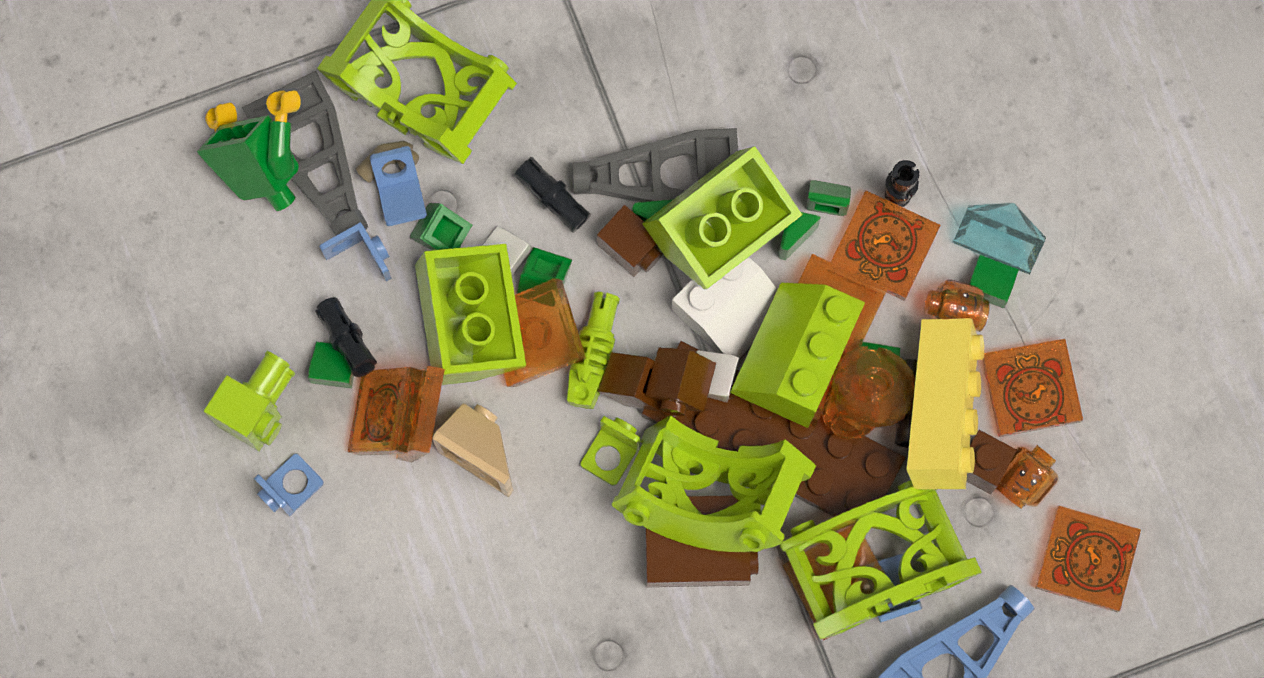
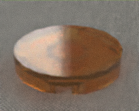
[832,346,915,427]

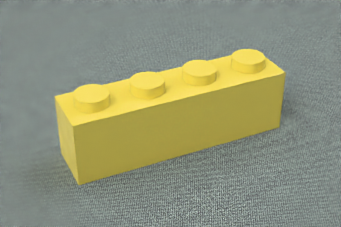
[907,318,984,489]

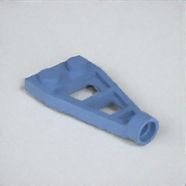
[878,585,1035,678]

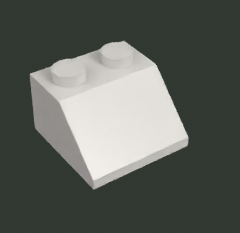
[672,257,777,360]

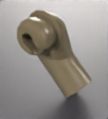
[356,141,419,183]

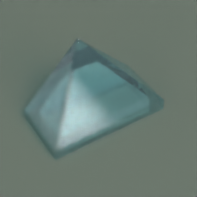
[953,203,1046,275]

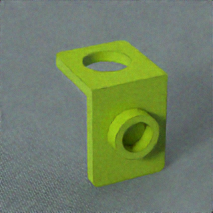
[581,416,640,486]

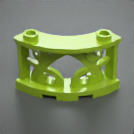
[317,0,517,164]
[611,415,816,552]
[780,480,982,640]

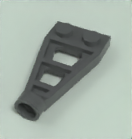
[242,71,368,236]
[572,128,738,202]

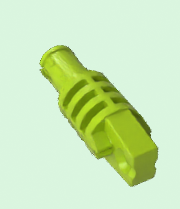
[567,292,620,409]

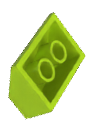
[642,146,802,290]
[415,244,526,386]
[730,282,865,428]

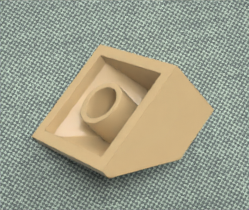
[432,403,513,497]

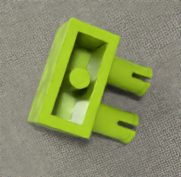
[204,351,295,452]

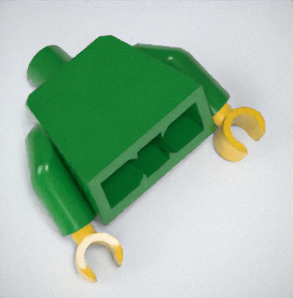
[197,90,301,211]

